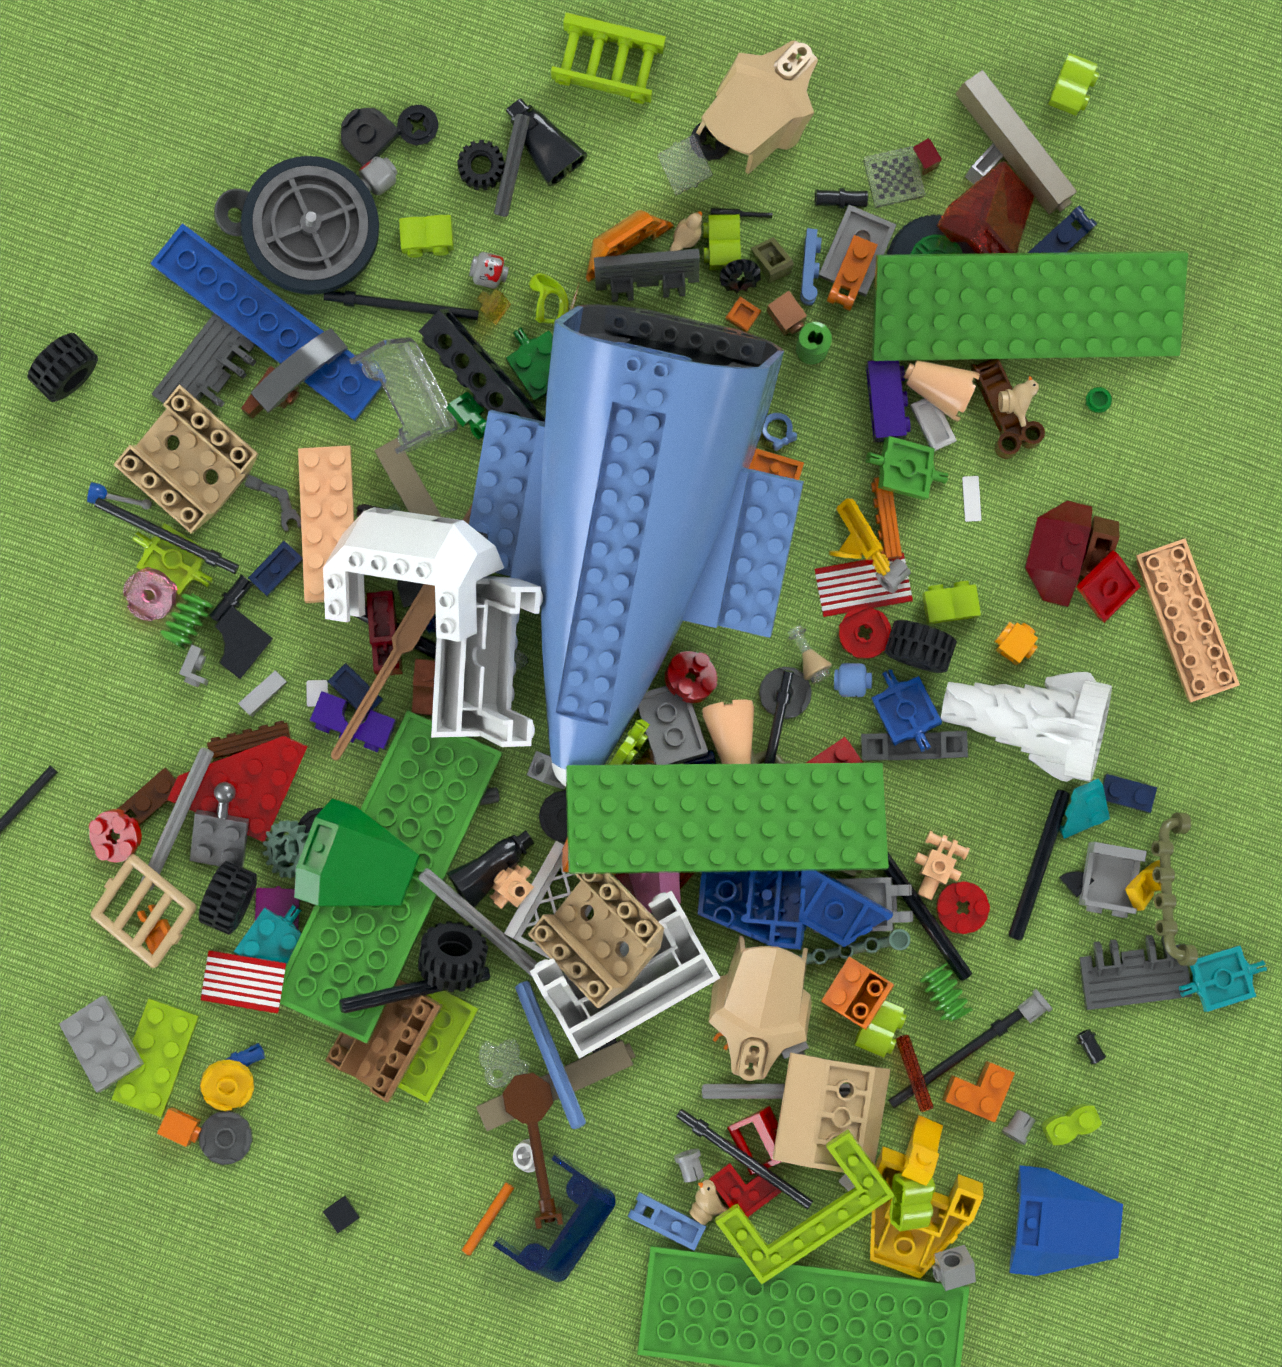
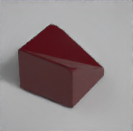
[913,138,942,176]

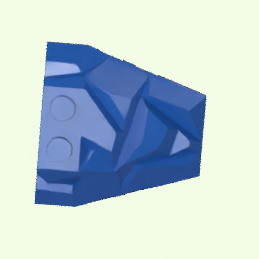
[698,871,807,950]

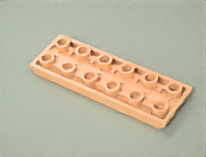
[1136,538,1240,703]

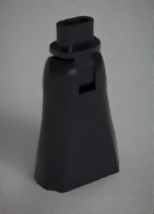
[506,98,587,186]
[446,830,534,907]

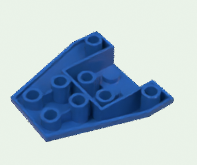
[1009,1165,1123,1276]

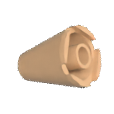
[903,360,980,422]
[702,700,754,764]

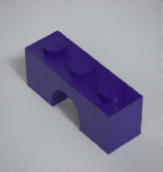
[310,691,397,753]

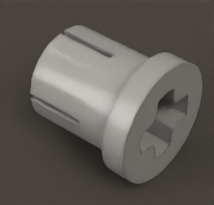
[876,558,911,593]
[1017,989,1053,1024]
[1002,1110,1036,1145]
[674,1149,704,1183]

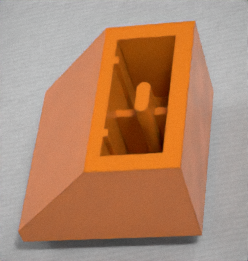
[821,956,894,1030]

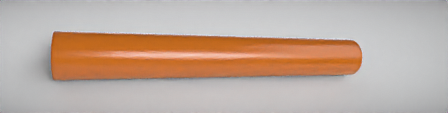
[462,1182,514,1256]

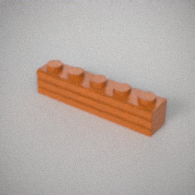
[871,477,902,559]

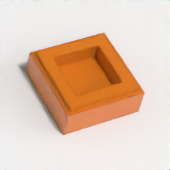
[725,296,761,333]

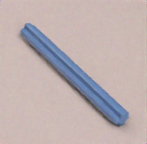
[515,981,586,1129]

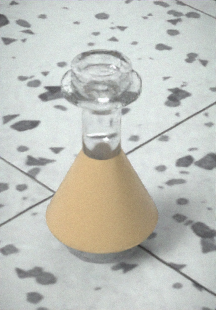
[788,625,832,684]

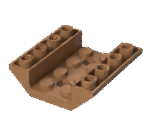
[325,979,443,1103]

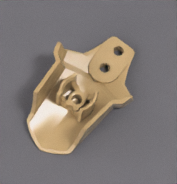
[696,41,818,174]
[709,936,812,1081]

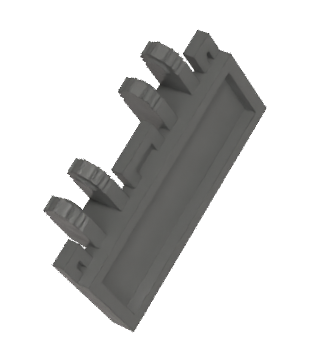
[594,249,700,302]
[152,313,256,413]
[1079,935,1192,1010]

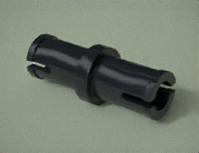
[815,188,868,209]
[209,574,254,622]

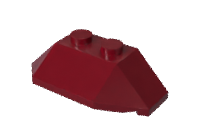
[1025,500,1092,607]

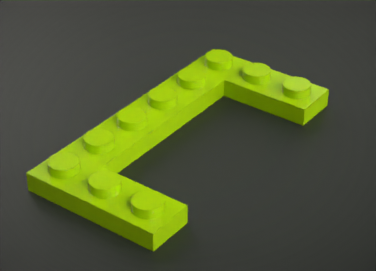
[715,1129,895,1285]

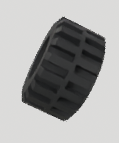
[27,333,98,402]
[884,620,957,673]
[199,861,257,935]
[418,921,488,992]

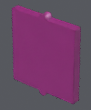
[255,886,300,930]

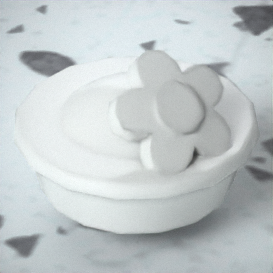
[513,1139,535,1173]

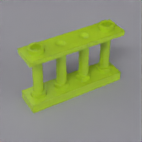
[551,12,666,104]

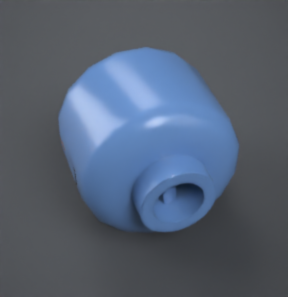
[834,663,872,697]

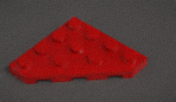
[167,735,308,842]

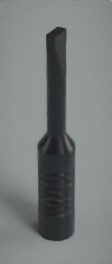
[710,208,773,218]

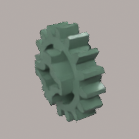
[263,820,309,878]

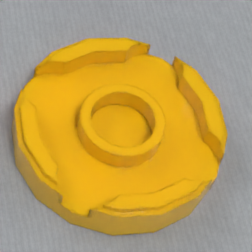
[200,1059,254,1111]

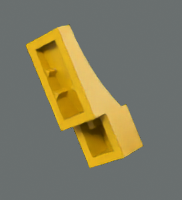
[901,1115,943,1186]

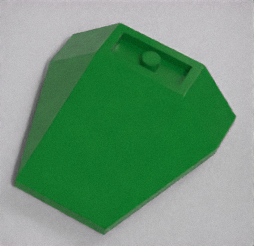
[294,798,420,906]

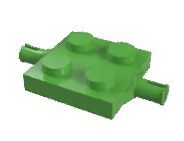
[865,436,948,500]

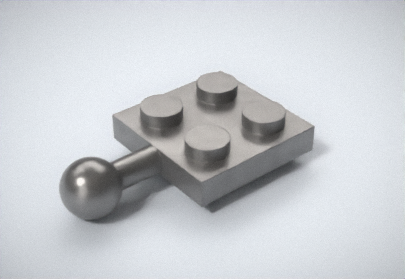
[190,782,249,868]

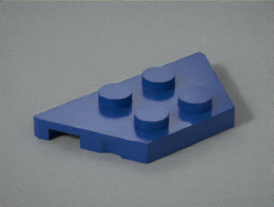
[798,871,893,947]

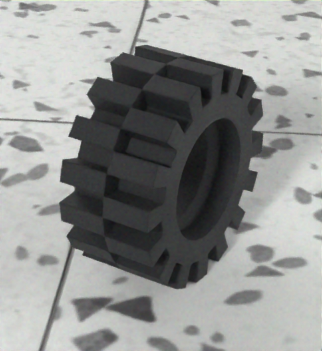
[457,140,504,191]

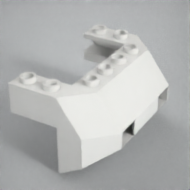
[323,507,504,642]
[431,576,543,747]
[530,890,720,1059]

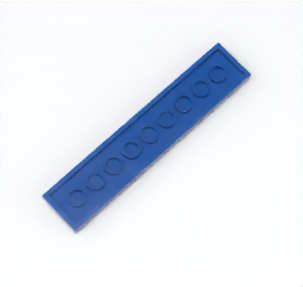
[150,223,387,421]

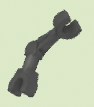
[244,475,301,532]

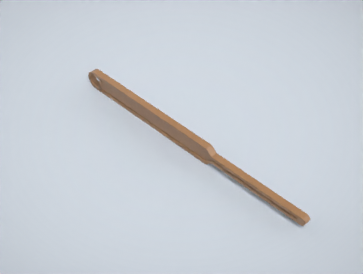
[331,505,472,761]

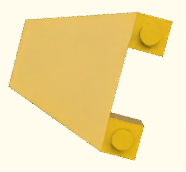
[870,1147,983,1279]

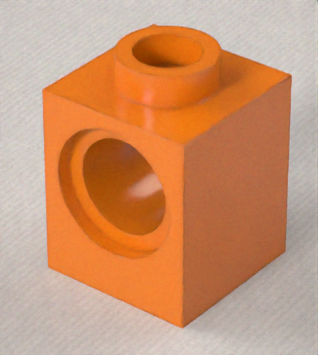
[157,1107,202,1147]

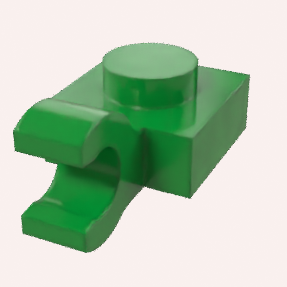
[446,391,487,440]

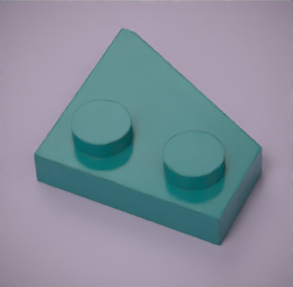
[1059,778,1110,839]

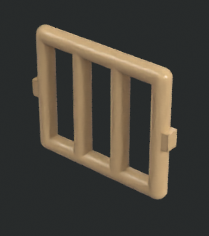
[90,854,197,968]

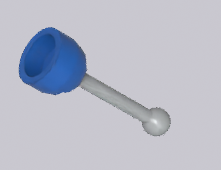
[87,482,152,510]

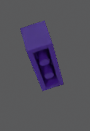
[865,360,911,443]

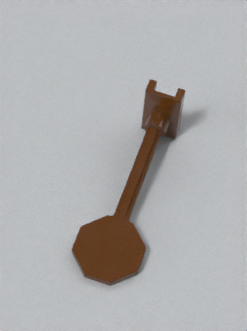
[502,1072,564,1229]

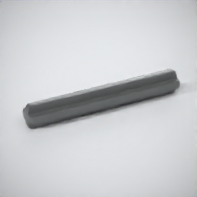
[494,114,530,217]

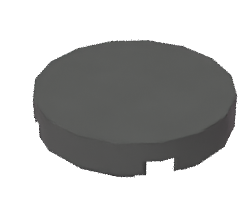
[759,667,812,719]
[199,1111,253,1165]

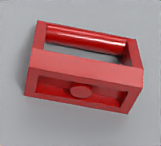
[727,1106,782,1175]

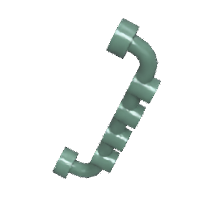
[796,929,910,965]

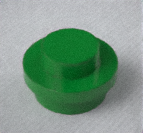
[1085,387,1112,413]

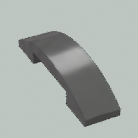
[251,328,348,413]
[861,731,968,761]

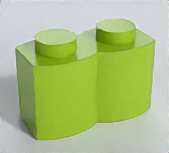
[1047,53,1099,116]
[703,214,741,270]
[399,215,454,258]
[922,581,981,625]
[854,1000,907,1058]
[1041,1104,1102,1145]
[890,1173,935,1231]

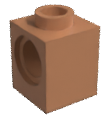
[766,291,807,336]

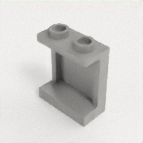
[1079,842,1146,918]

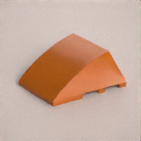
[586,210,674,282]

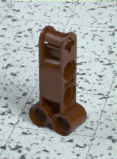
[970,359,1045,459]

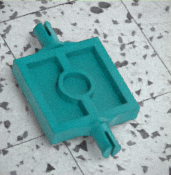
[234,904,302,965]
[1179,945,1267,1012]

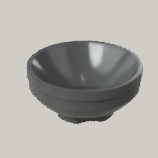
[214,189,249,237]

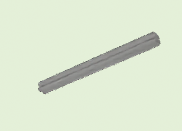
[140,747,214,891]
[419,868,537,976]
[702,1084,850,1099]

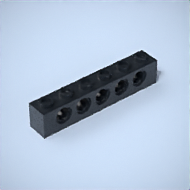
[418,309,545,422]

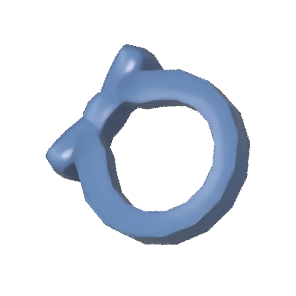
[762,413,797,451]

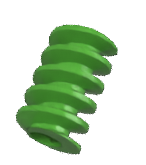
[796,322,832,365]
[160,593,214,651]
[920,962,973,1022]

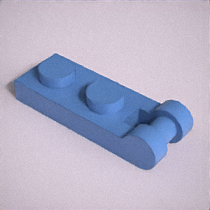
[800,228,822,306]
[628,1192,706,1251]

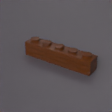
[207,721,292,759]

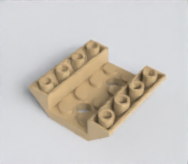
[114,385,258,534]
[528,873,664,1008]
[772,1052,890,1173]

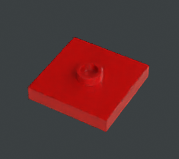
[1076,550,1141,623]

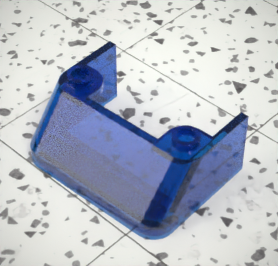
[493,1152,616,1282]

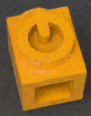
[995,622,1038,665]

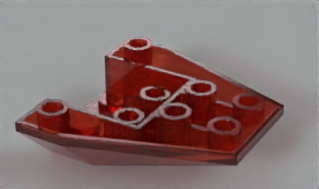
[936,161,1034,254]

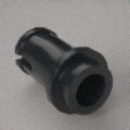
[1076,1029,1106,1065]

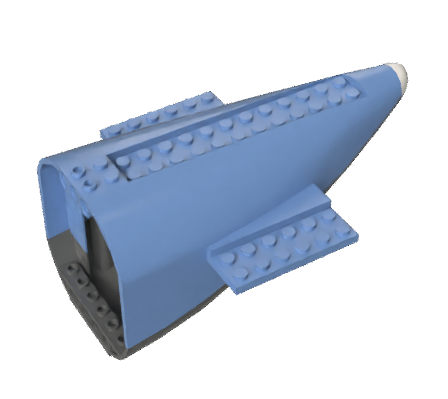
[469,304,804,787]

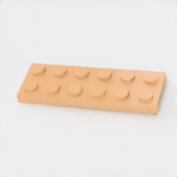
[298,445,354,603]

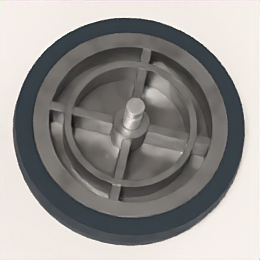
[241,156,379,295]

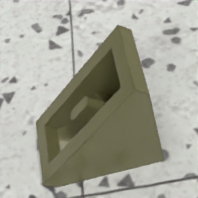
[751,237,794,284]

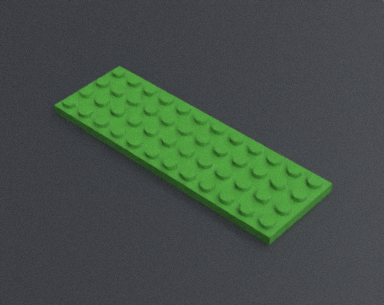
[872,251,1188,361]
[280,710,503,1044]
[565,763,889,874]
[637,1245,970,1367]

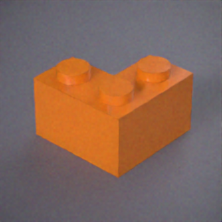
[942,1061,1015,1122]

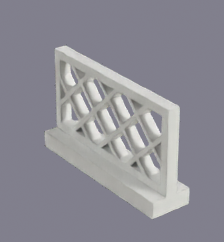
[504,841,592,959]

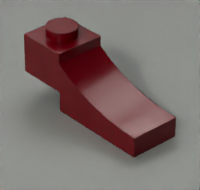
[366,590,403,676]

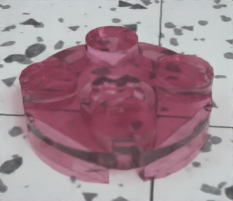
[123,567,177,621]

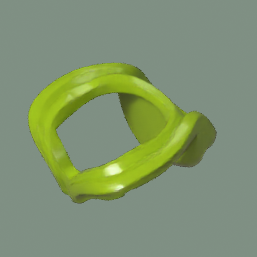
[529,273,569,324]

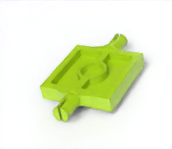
[132,523,213,595]
[608,719,650,765]

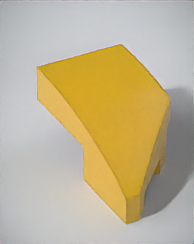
[1125,860,1161,911]

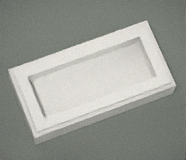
[910,398,956,451]

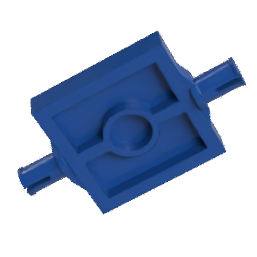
[871,669,942,752]

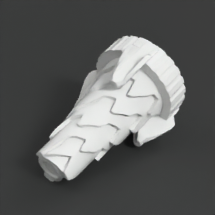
[941,672,1112,782]

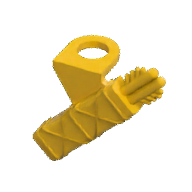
[829,498,890,575]

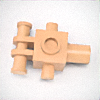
[914,830,970,900]
[489,864,534,909]

